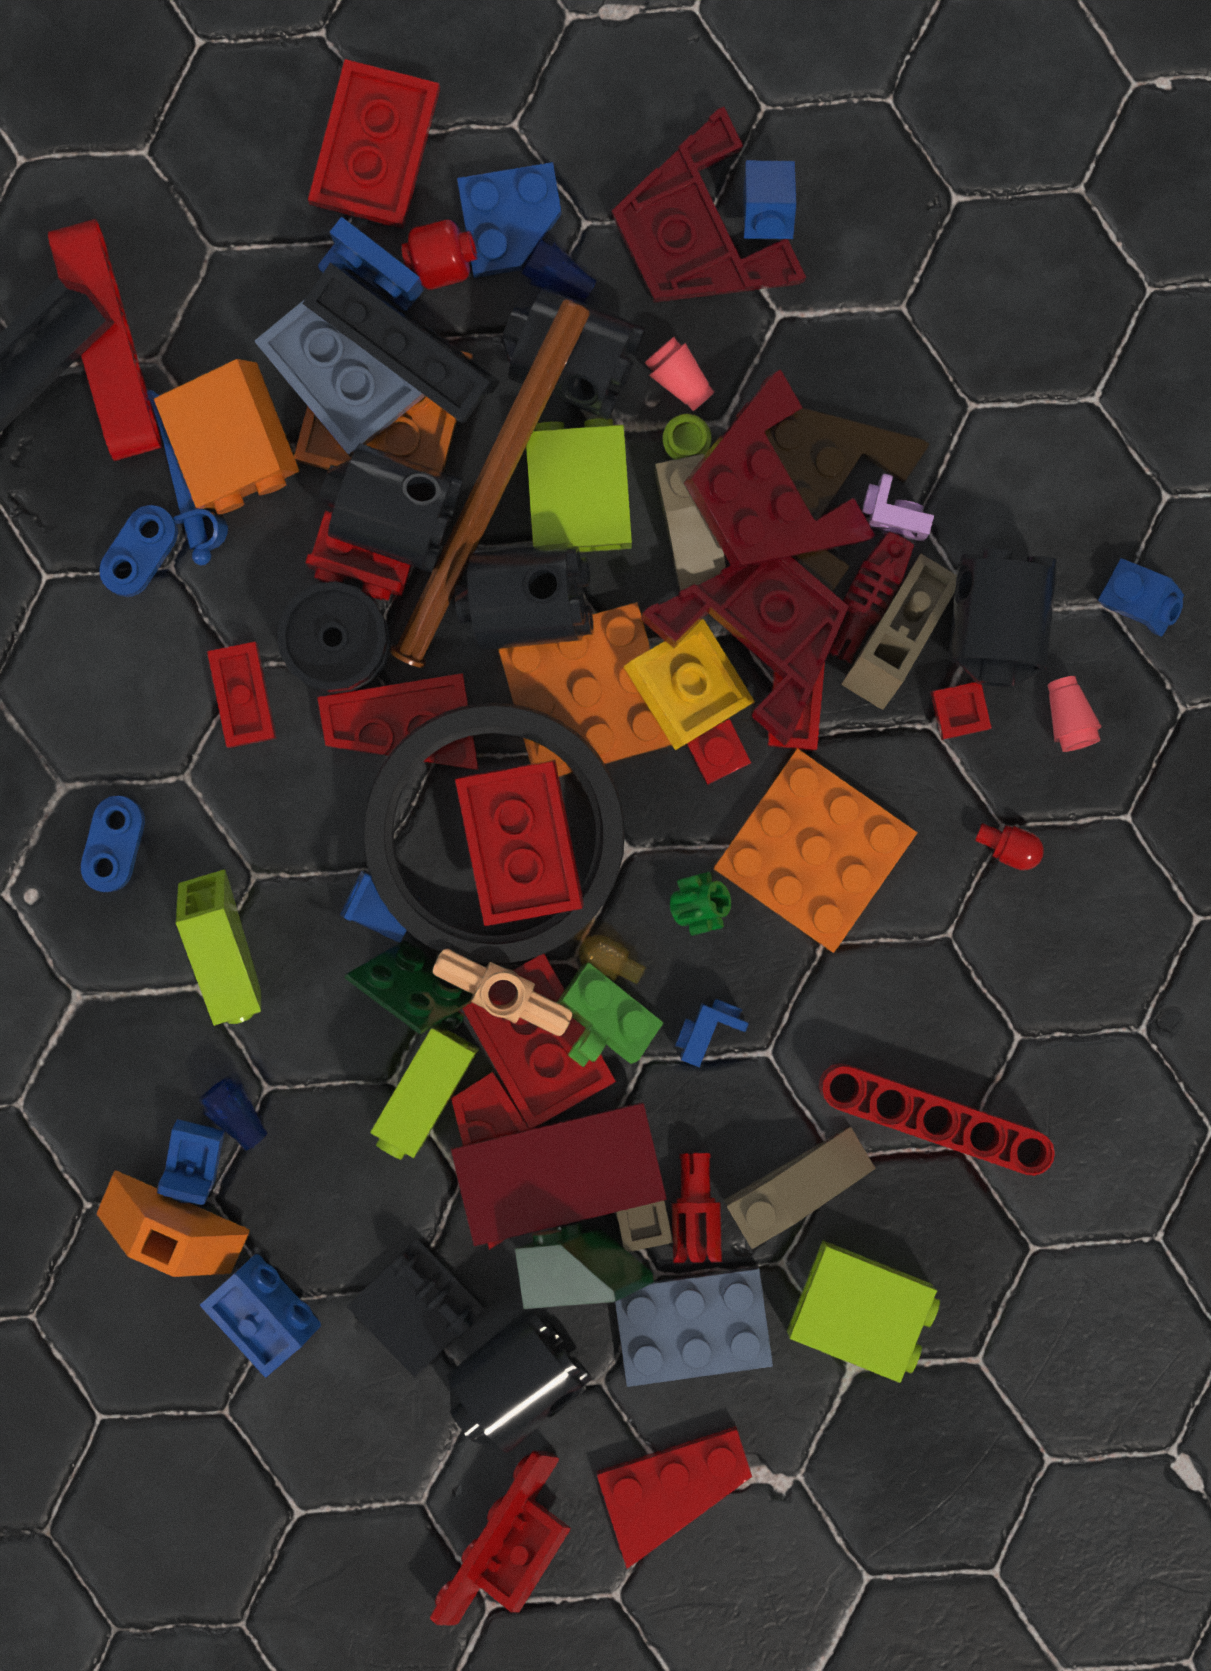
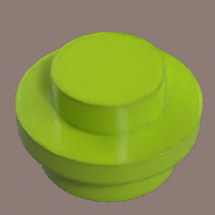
[663,414,711,460]

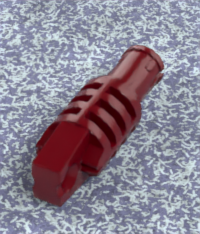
[828,531,914,665]

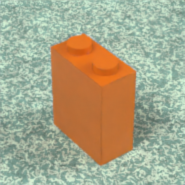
[154,359,300,514]

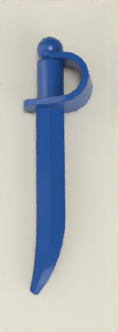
[147,390,228,566]

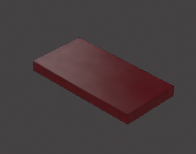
[451,1102,667,1246]

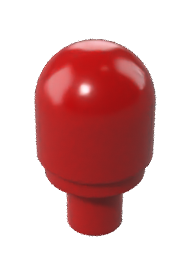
[975,823,1044,870]

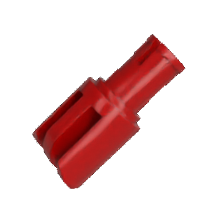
[672,1153,722,1263]

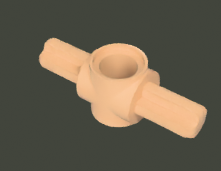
[433,949,572,1036]

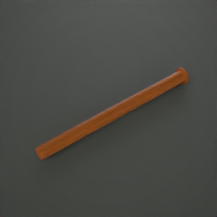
[389,299,589,668]

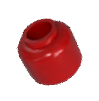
[402,219,477,290]

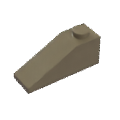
[654,454,726,591]
[841,554,957,710]
[724,1126,876,1249]

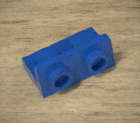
[318,217,424,311]
[200,1254,321,1378]

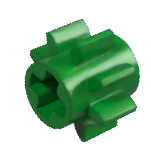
[670,872,731,935]

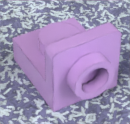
[862,473,934,542]

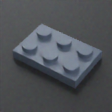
[254,298,425,458]
[615,1266,773,1387]

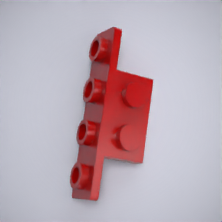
[430,1450,571,1625]

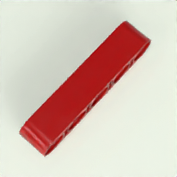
[48,219,162,461]
[819,1063,1055,1176]

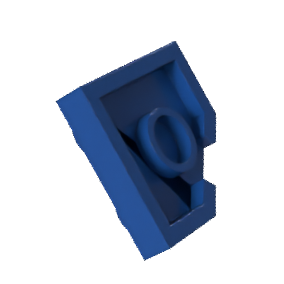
[457,162,561,278]

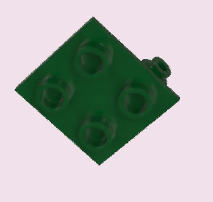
[344,940,472,1034]

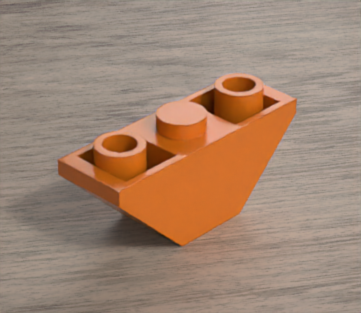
[96,1170,250,1277]

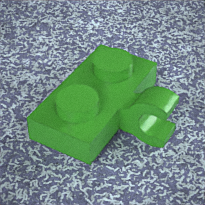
[557,962,663,1067]

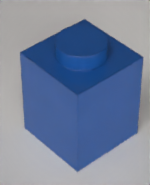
[743,160,796,239]

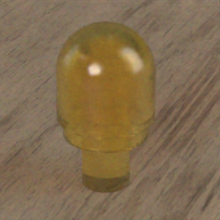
[579,935,646,984]

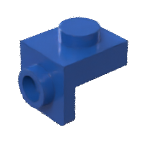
[1098,558,1184,636]
[675,999,749,1067]
[157,1119,225,1205]

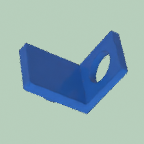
[340,870,421,942]

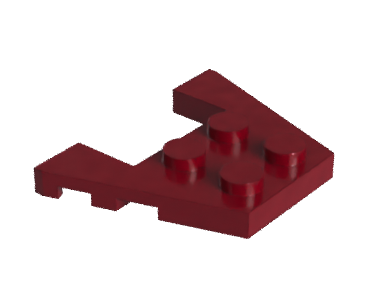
[612,106,806,303]
[683,369,875,569]
[641,557,849,745]

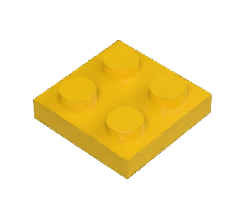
[623,619,755,750]

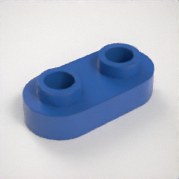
[100,505,178,597]
[81,796,145,892]

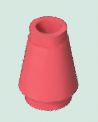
[644,337,715,411]
[1047,676,1102,752]

